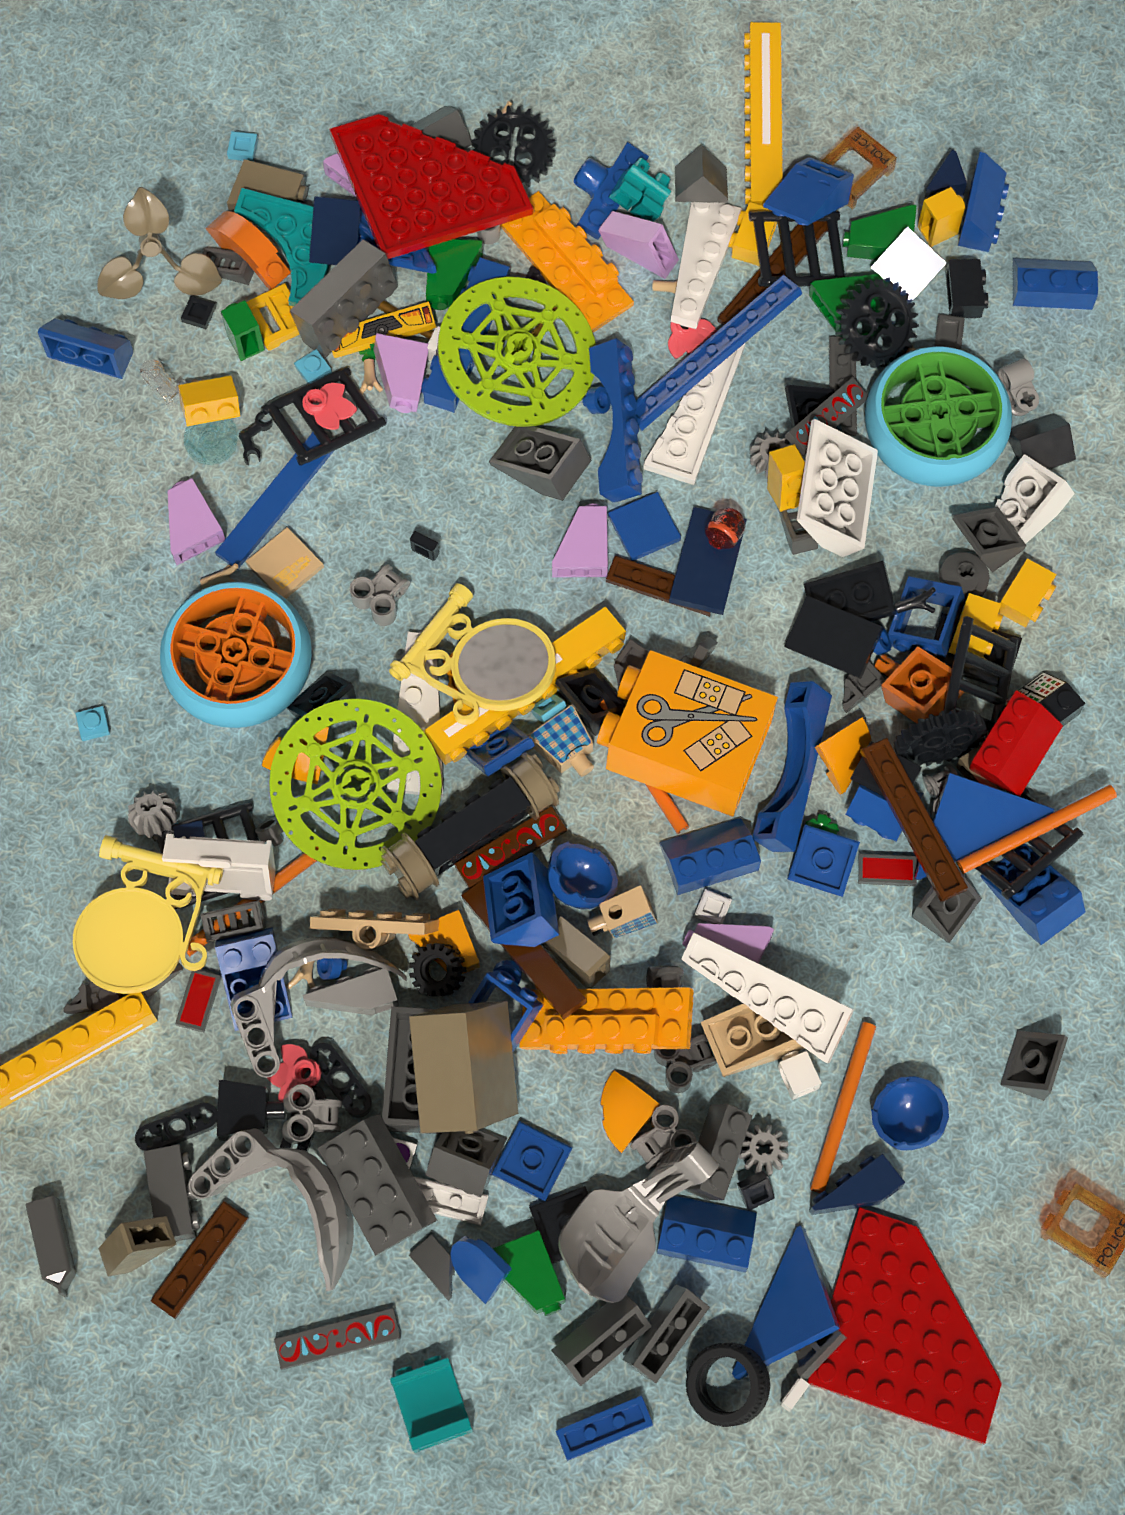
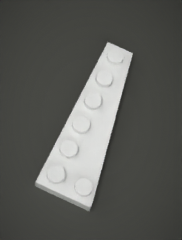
[671,202,743,329]
[643,343,745,485]
[387,632,444,797]
[681,933,854,1063]

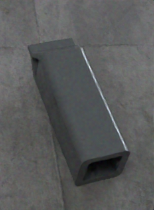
[25,1196,76,1297]

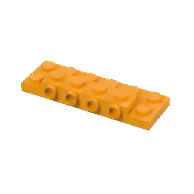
[500,191,634,333]
[519,987,694,1054]

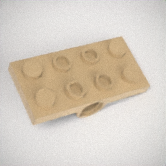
[310,908,439,950]

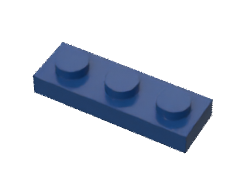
[556,1395,653,1461]

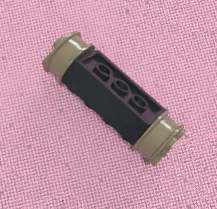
[381,752,560,901]

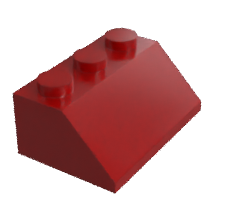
[969,690,1063,797]

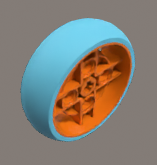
[160,582,312,728]

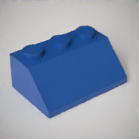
[958,152,1009,252]
[1013,258,1098,310]
[38,318,133,379]
[659,817,761,895]
[483,852,559,947]
[657,1195,757,1273]

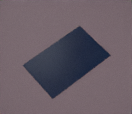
[309,196,360,265]

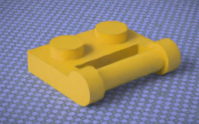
[246,283,300,351]

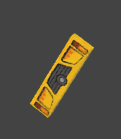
[332,301,436,358]

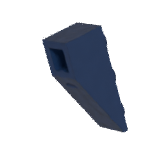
[809,1154,905,1215]

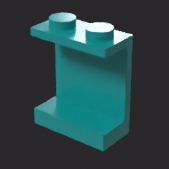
[389,1355,473,1453]

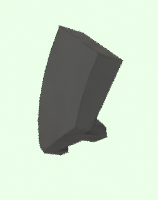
[679,637,718,668]
[613,639,649,690]
[843,662,886,713]
[64,982,123,1014]
[409,1235,455,1301]

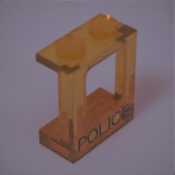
[821,127,897,210]
[1041,1183,1125,1278]

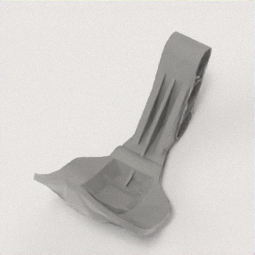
[230,937,407,1078]
[188,1128,354,1291]
[558,1142,719,1303]

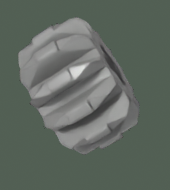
[749,432,791,479]
[128,789,177,839]
[739,1125,789,1176]

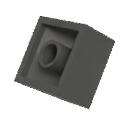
[426,1128,507,1197]

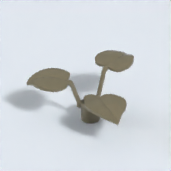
[97,187,222,299]

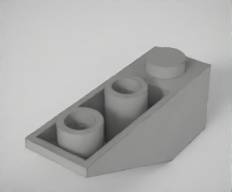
[303,967,399,1016]

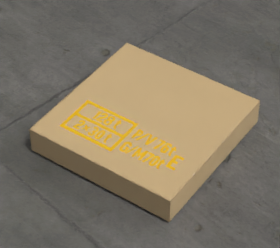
[246,527,324,599]

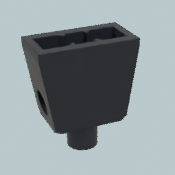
[217,1080,286,1141]

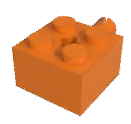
[875,646,964,723]

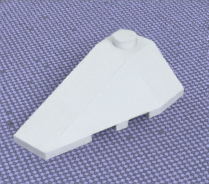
[976,454,1075,570]

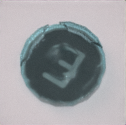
[184,419,238,465]

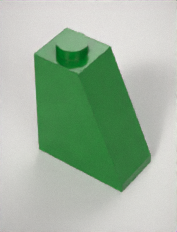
[842,205,917,260]
[426,239,483,310]
[809,274,889,332]
[493,1230,565,1316]

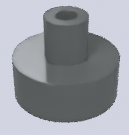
[255,816,283,846]

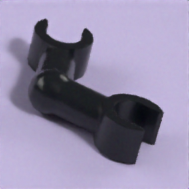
[239,412,273,466]

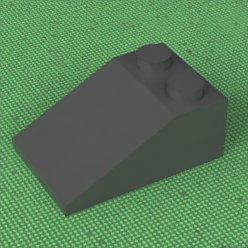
[489,426,592,501]

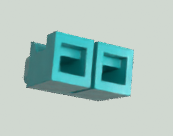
[609,158,671,222]

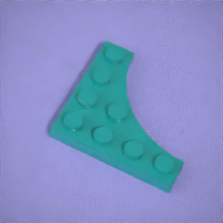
[234,188,329,307]

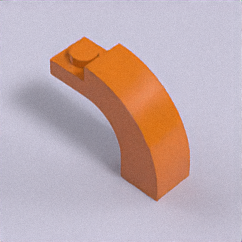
[205,211,291,290]

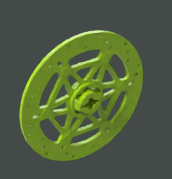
[437,277,596,427]
[269,699,442,870]

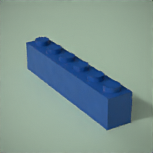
[421,258,510,413]

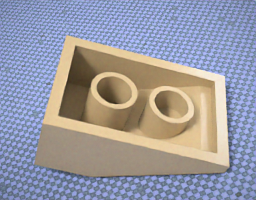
[701,1003,805,1077]

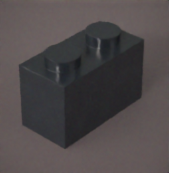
[945,259,989,318]

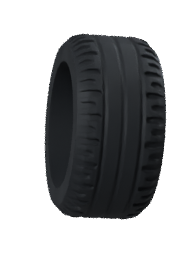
[685,1342,770,1427]

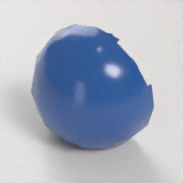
[547,841,618,910]
[871,1076,949,1151]

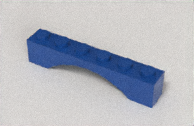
[589,338,643,502]
[753,681,832,852]

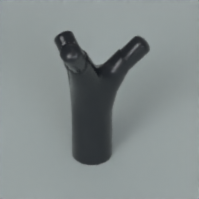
[895,587,936,614]

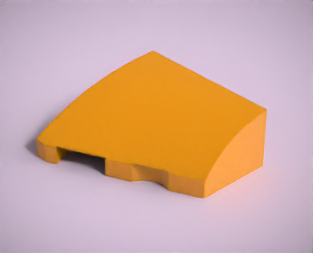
[814,717,872,795]
[408,910,480,974]

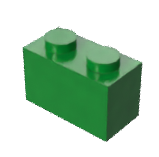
[221,300,265,361]

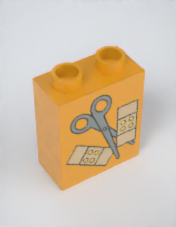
[597,650,778,817]

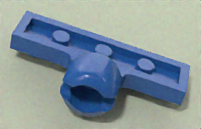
[573,142,649,240]

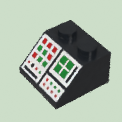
[1005,672,1086,726]

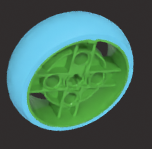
[865,346,1012,487]

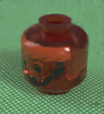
[705,508,746,549]

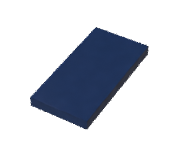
[669,507,747,615]

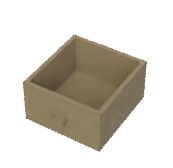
[409,1001,519,1134]

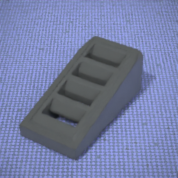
[202,247,254,285]
[777,507,818,555]
[200,900,266,942]

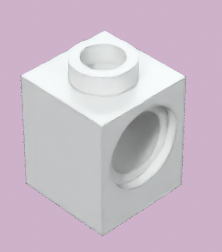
[778,1051,822,1100]

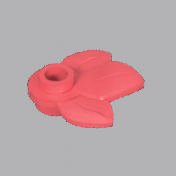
[668,319,717,359]
[303,383,357,430]
[267,1044,321,1101]

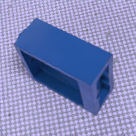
[888,576,965,658]
[468,970,544,1052]

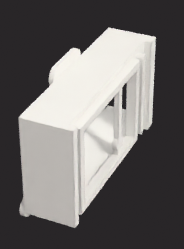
[162,834,276,901]

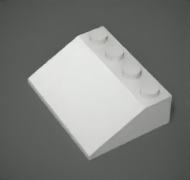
[797,419,878,557]

